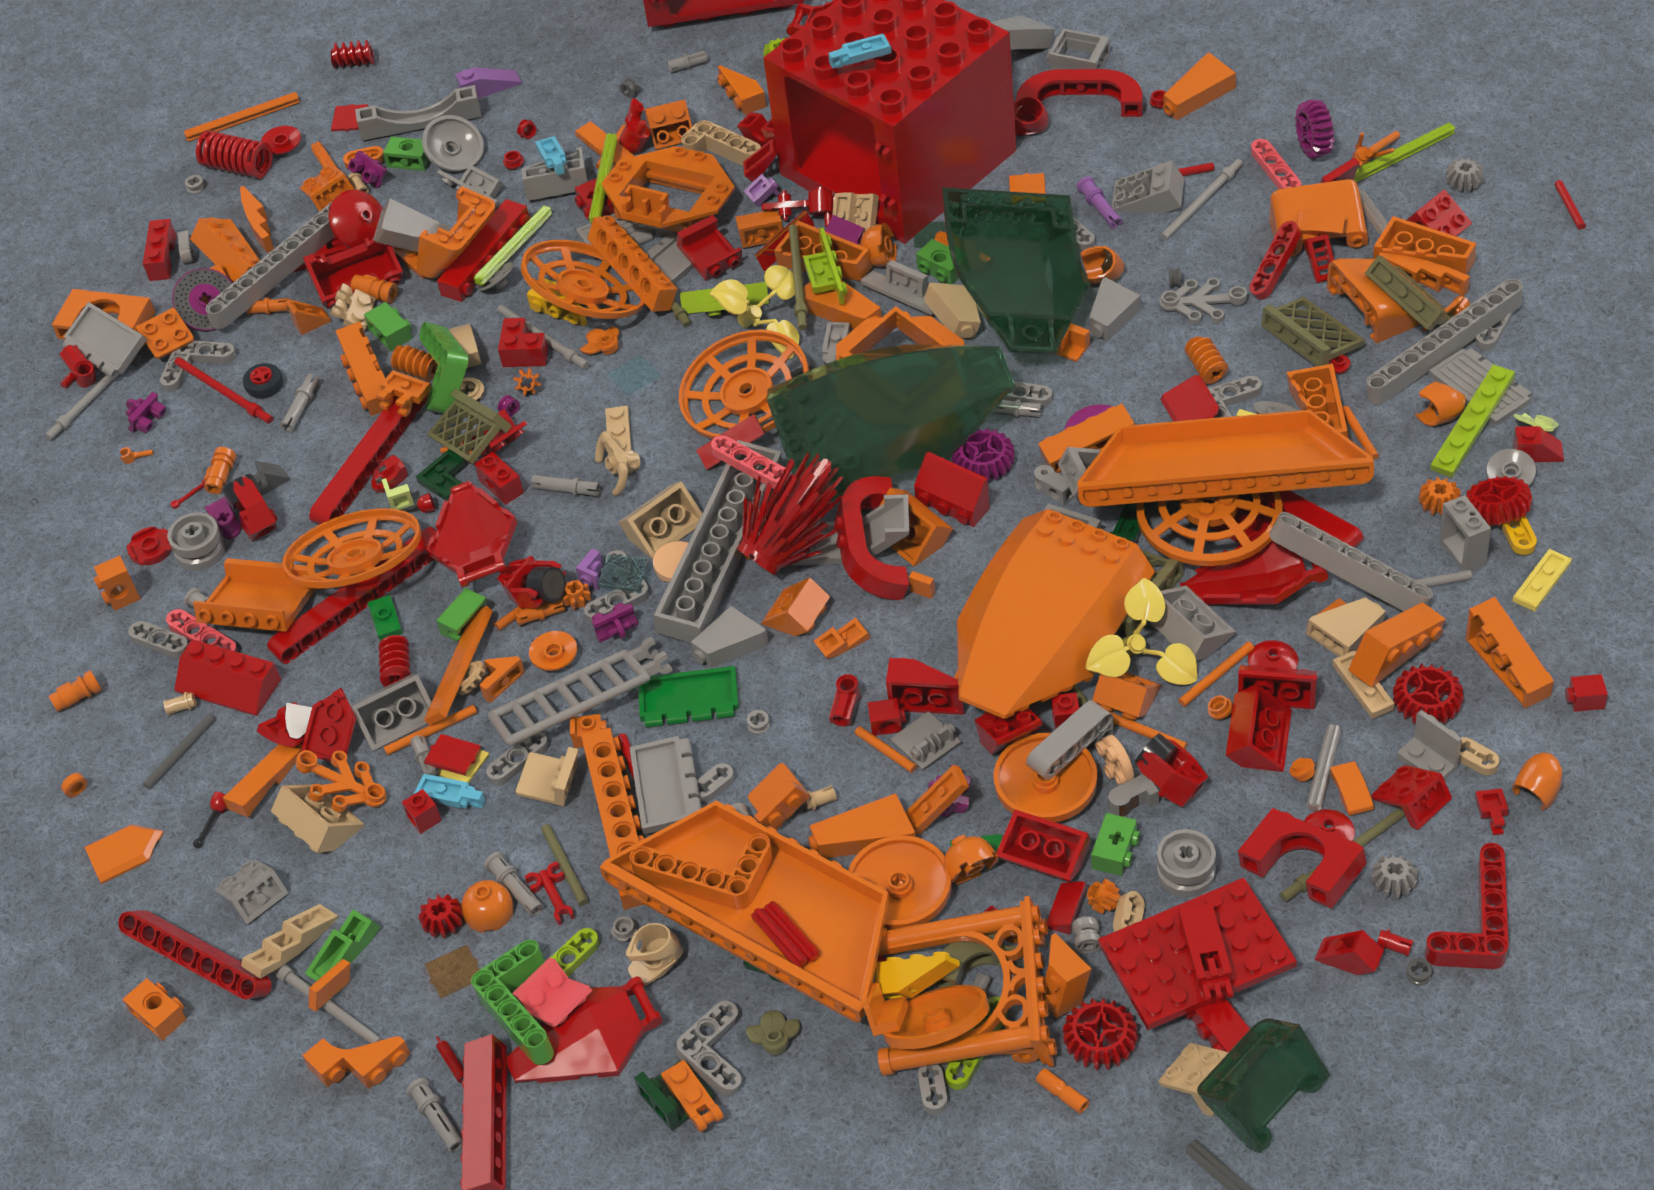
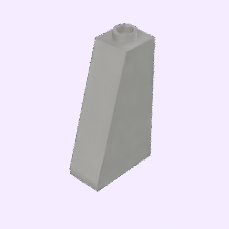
[991,15,1055,49]
[373,198,452,252]

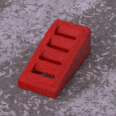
[743,139,777,182]
[1303,234,1334,283]

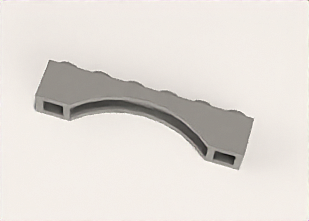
[355,85,482,141]

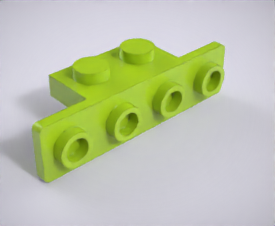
[803,227,847,305]
[680,282,769,316]

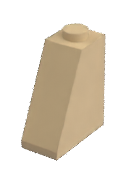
[924,282,981,339]
[1306,597,1386,657]

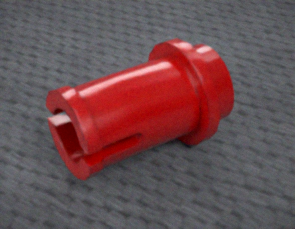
[1377,929,1414,957]

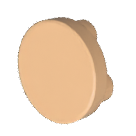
[653,541,688,582]
[1095,735,1134,785]

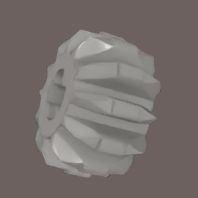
[1446,157,1484,193]
[1371,852,1418,900]

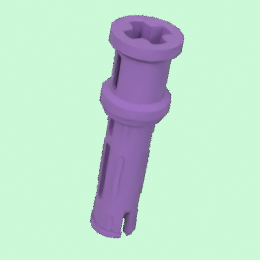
[1076,176,1123,229]

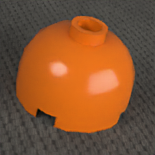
[859,223,897,267]
[944,835,999,884]
[461,880,514,932]

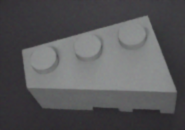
[521,147,588,201]

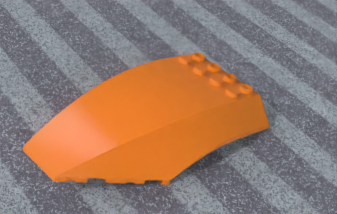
[956,509,1155,719]

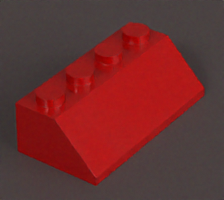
[174,639,281,716]

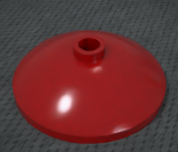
[328,190,383,248]

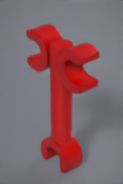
[524,862,575,925]

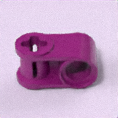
[204,496,241,539]

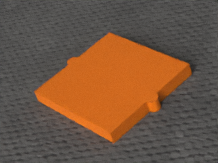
[1009,173,1046,203]

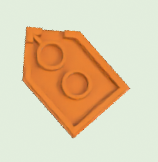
[84,824,164,884]

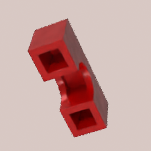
[737,112,775,147]
[143,219,177,281]

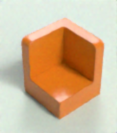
[1057,323,1090,362]

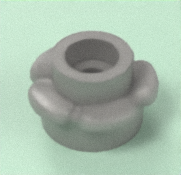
[611,916,637,942]

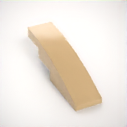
[241,904,338,978]

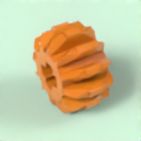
[1419,477,1461,517]

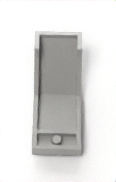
[791,494,909,566]

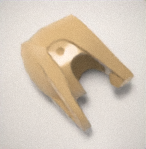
[626,923,683,986]

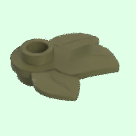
[746,1010,800,1055]

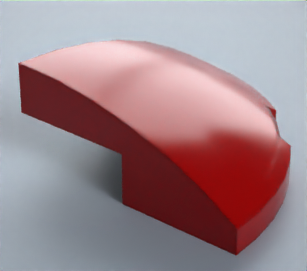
[256,702,305,747]

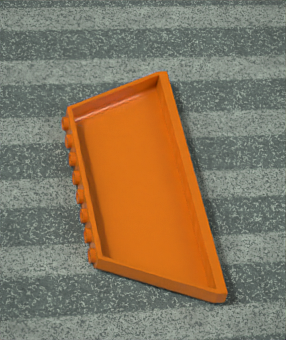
[1077,410,1374,507]
[600,800,889,1022]

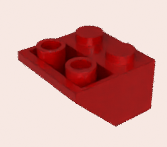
[974,708,1042,755]

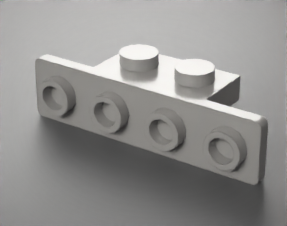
[437,165,503,211]
[861,260,934,315]

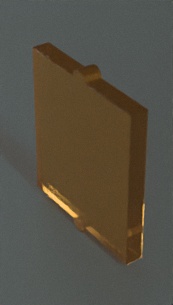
[425,945,479,999]

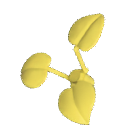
[709,265,799,359]
[1085,578,1197,685]

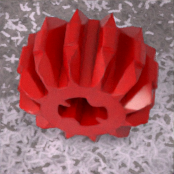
[419,893,463,939]

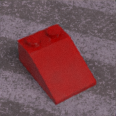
[886,657,965,715]

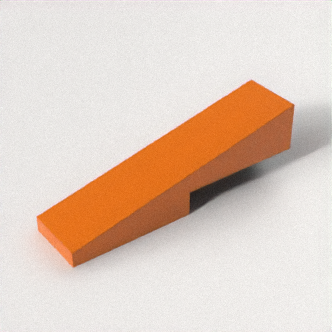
[223,744,302,817]

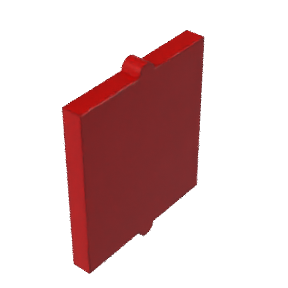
[331,104,369,132]
[424,734,481,776]

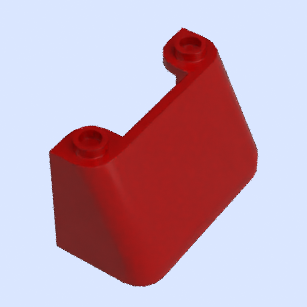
[303,230,404,309]

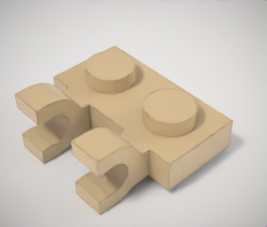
[330,283,376,331]

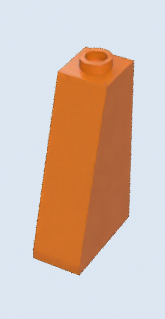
[1163,52,1236,120]
[803,279,882,329]
[807,793,916,858]

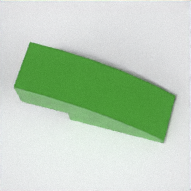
[305,909,381,981]

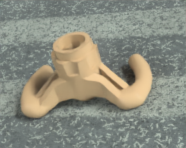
[595,431,640,496]

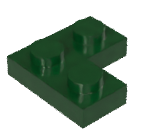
[416,449,466,501]

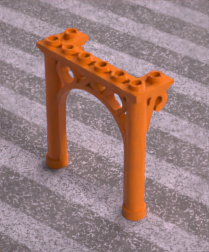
[878,896,1057,1076]

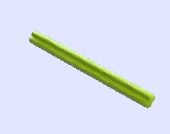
[1354,123,1455,183]
[589,133,617,224]
[474,205,552,286]

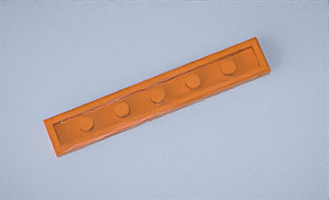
[424,606,493,725]

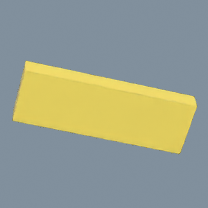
[1513,549,1572,612]

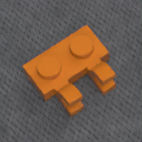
[377,370,431,417]

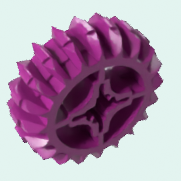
[1295,99,1335,158]
[952,427,1015,483]

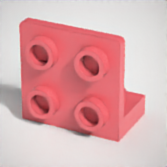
[512,958,592,1027]

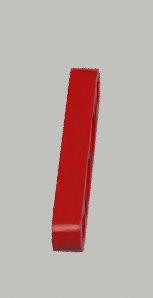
[1249,221,1301,300]

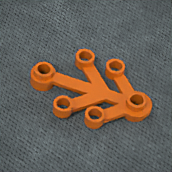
[296,750,386,812]

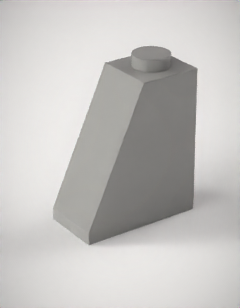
[1090,277,1141,341]
[691,606,769,668]

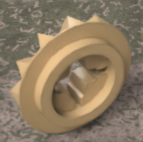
[459,377,485,400]
[458,661,486,695]

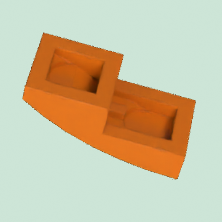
[1297,210,1346,236]
[813,617,871,659]
[1330,761,1374,816]

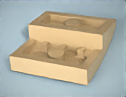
[832,193,879,232]

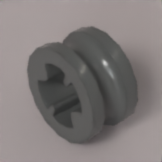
[619,78,640,99]
[1169,267,1181,287]
[1406,958,1432,986]

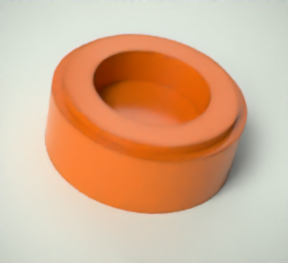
[61,773,87,798]

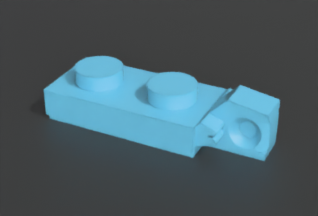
[828,34,891,68]
[535,136,567,176]
[414,774,486,808]

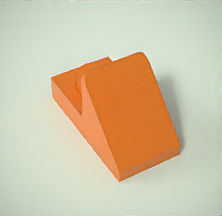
[480,656,525,703]

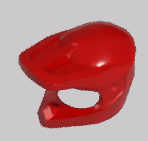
[1014,96,1049,136]

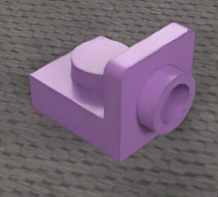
[744,174,781,207]
[576,549,603,590]

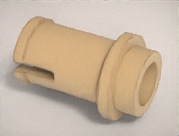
[347,172,369,193]
[163,692,197,716]
[804,785,837,811]

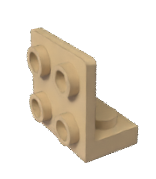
[516,747,578,807]
[1158,1043,1244,1117]

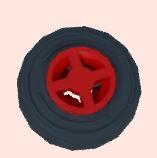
[243,363,283,398]

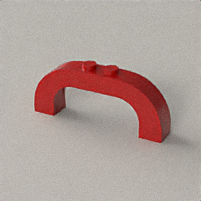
[1016,69,1142,117]
[834,476,909,600]

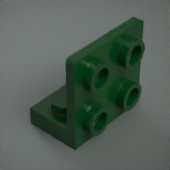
[634,1060,714,1131]

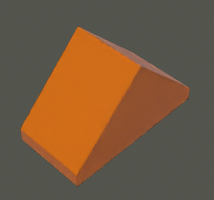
[286,299,331,335]

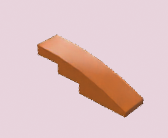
[240,186,274,253]
[1378,252,1470,296]

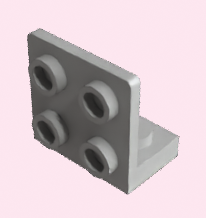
[1397,710,1462,780]
[215,859,289,924]

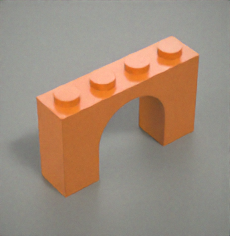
[52,289,155,340]

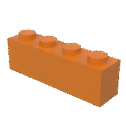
[1038,403,1135,473]

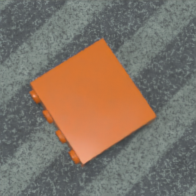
[193,558,316,632]

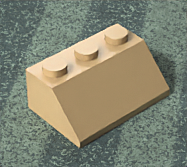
[618,481,703,559]
[271,784,365,853]

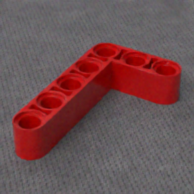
[1425,843,1508,969]

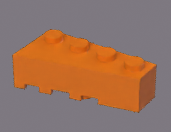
[1465,597,1554,708]
[1348,602,1446,688]

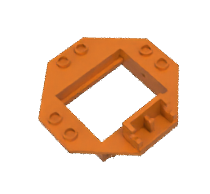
[601,146,735,232]
[836,306,967,425]

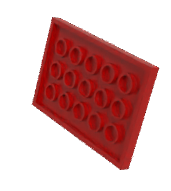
[1098,877,1297,1030]

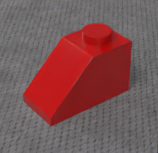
[1513,426,1564,462]
[1315,930,1384,975]

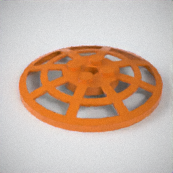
[521,240,646,319]
[679,330,809,439]
[1136,491,1283,566]
[282,508,421,589]

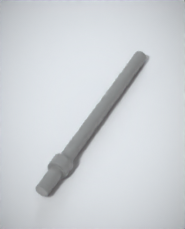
[1160,159,1243,241]
[497,304,589,370]
[45,354,138,441]
[273,965,382,1044]

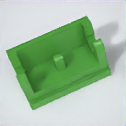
[436,588,487,641]

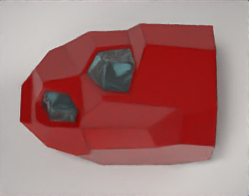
[371,455,408,493]

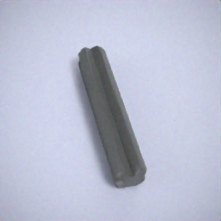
[1185,1140,1254,1190]

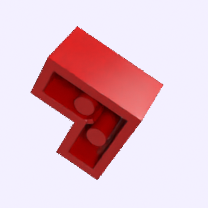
[498,318,548,367]

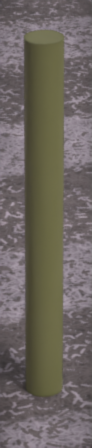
[541,824,589,906]

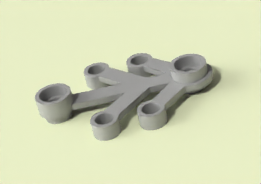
[1159,277,1247,324]

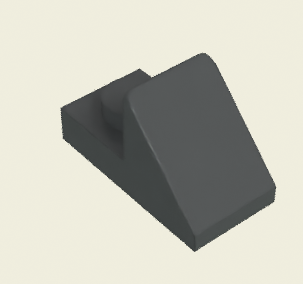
[254,461,290,496]

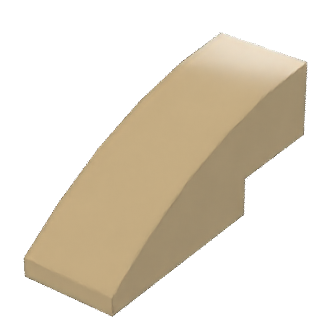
[449,323,482,368]

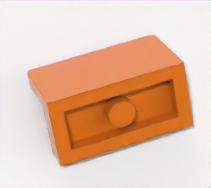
[864,982,909,1036]

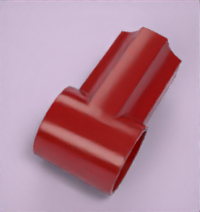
[59,345,96,388]
[829,674,861,727]

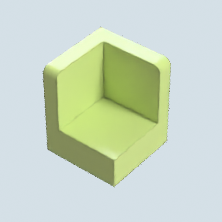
[382,478,414,510]

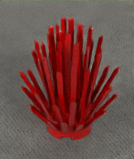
[737,452,844,576]

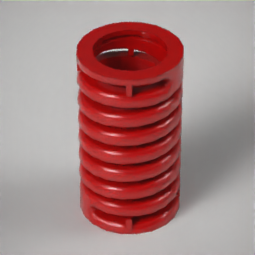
[196,130,273,179]

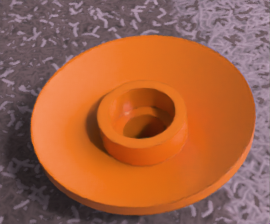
[529,631,577,671]

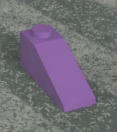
[455,67,522,99]

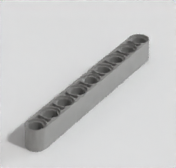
[205,202,335,329]
[1367,279,1523,404]

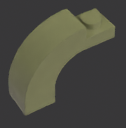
[931,934,1024,988]

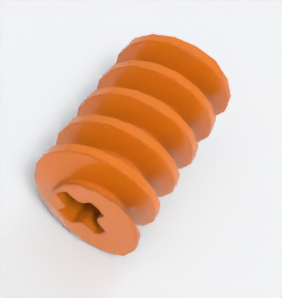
[1185,337,1229,384]
[391,345,438,381]

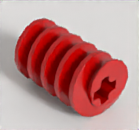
[330,40,374,68]
[378,635,411,687]

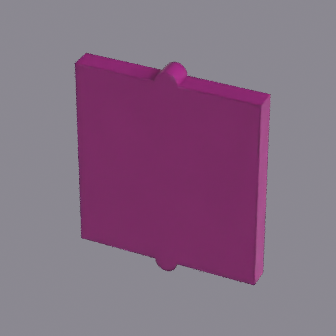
[824,215,865,245]

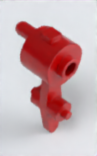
[619,98,650,153]
[761,187,835,228]

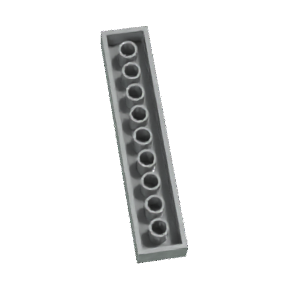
[654,440,782,643]

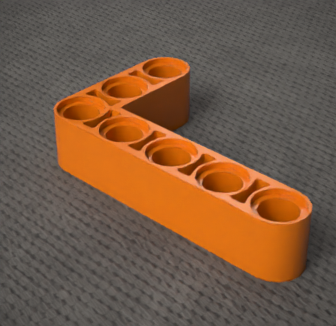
[629,833,773,910]

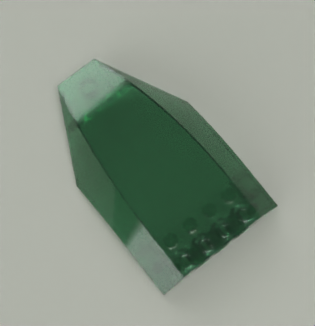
[942,187,1090,354]
[767,344,1016,501]

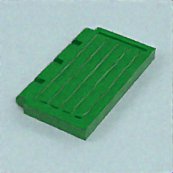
[638,666,739,728]

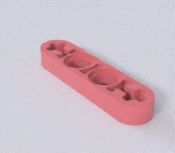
[1251,139,1301,189]
[711,435,789,489]
[166,609,239,652]

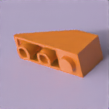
[717,65,767,115]

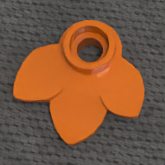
[580,327,620,354]

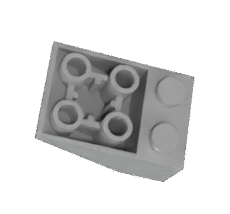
[1112,161,1184,213]

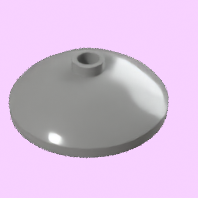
[422,115,484,172]

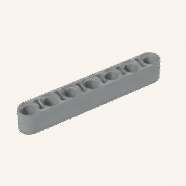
[1269,512,1433,611]

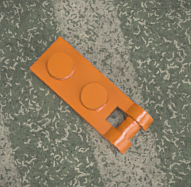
[661,1060,724,1133]

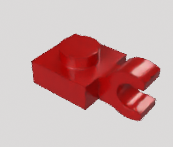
[1475,788,1508,836]

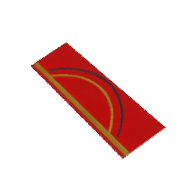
[755,209,815,272]

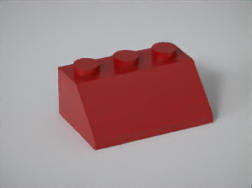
[914,452,990,527]
[1238,665,1317,710]
[1225,684,1292,772]
[996,809,1091,882]

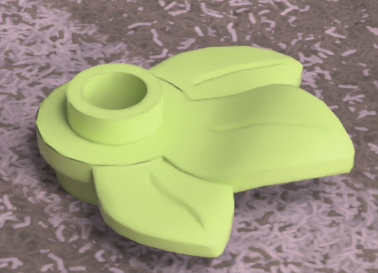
[1513,413,1559,432]

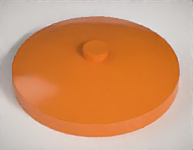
[994,733,1097,822]
[848,835,952,930]
[883,985,990,1049]

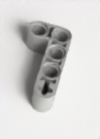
[1026,700,1113,780]

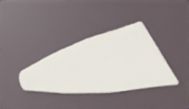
[285,703,312,739]

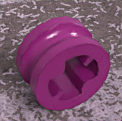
[497,395,520,418]

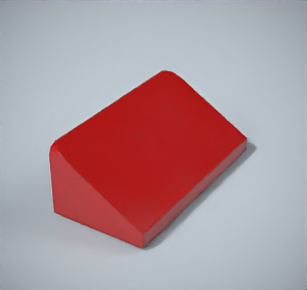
[1046,881,1086,935]

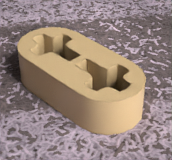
[1459,737,1499,775]
[1113,891,1145,932]

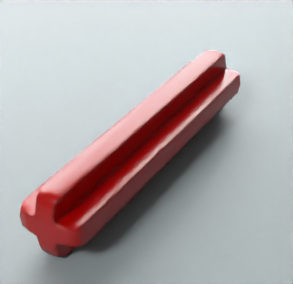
[764,901,820,963]
[751,908,808,968]

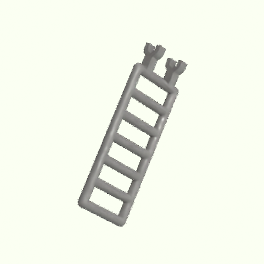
[488,637,673,746]

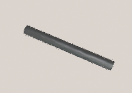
[143,714,215,790]

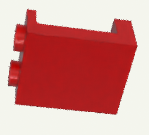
[676,215,742,281]

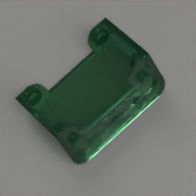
[1197,1018,1330,1153]

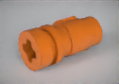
[351,274,398,304]
[204,447,237,494]
[49,670,102,712]

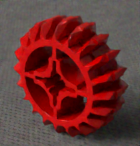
[1466,475,1533,527]
[1393,663,1464,725]
[1063,997,1138,1071]

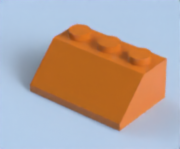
[880,488,953,566]

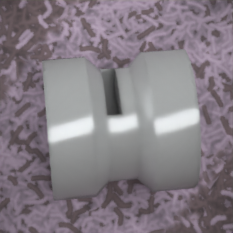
[1072,916,1101,954]

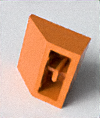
[644,99,692,150]

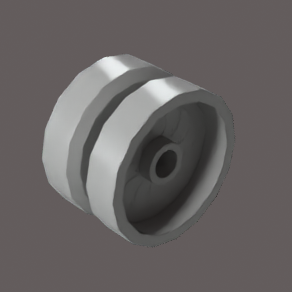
[167,512,226,571]
[1157,829,1216,898]

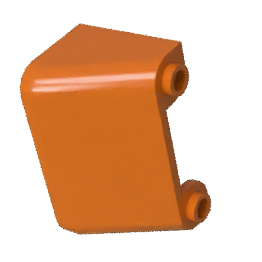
[1269,179,1368,257]
[417,186,495,278]
[1327,258,1421,344]

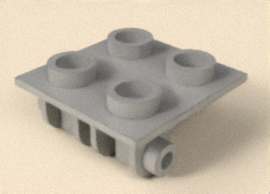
[890,711,961,770]

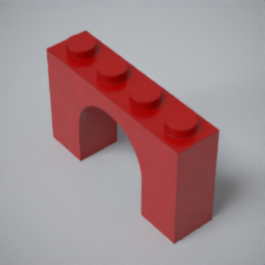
[1238,808,1366,909]

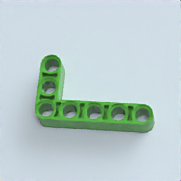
[419,322,468,414]
[471,940,554,1065]

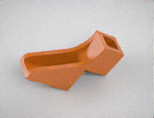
[302,1036,410,1089]

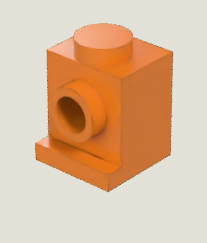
[570,714,607,748]

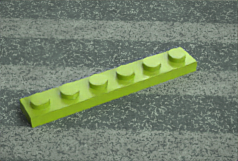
[1430,364,1515,478]

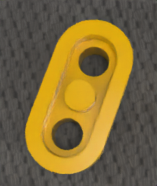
[1502,517,1537,555]

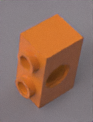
[93,555,140,611]
[122,978,186,1041]

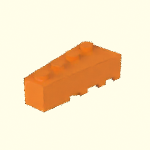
[1373,216,1476,275]
[190,217,260,282]
[774,221,873,281]
[335,321,385,416]
[1286,364,1348,438]

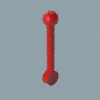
[170,479,205,509]

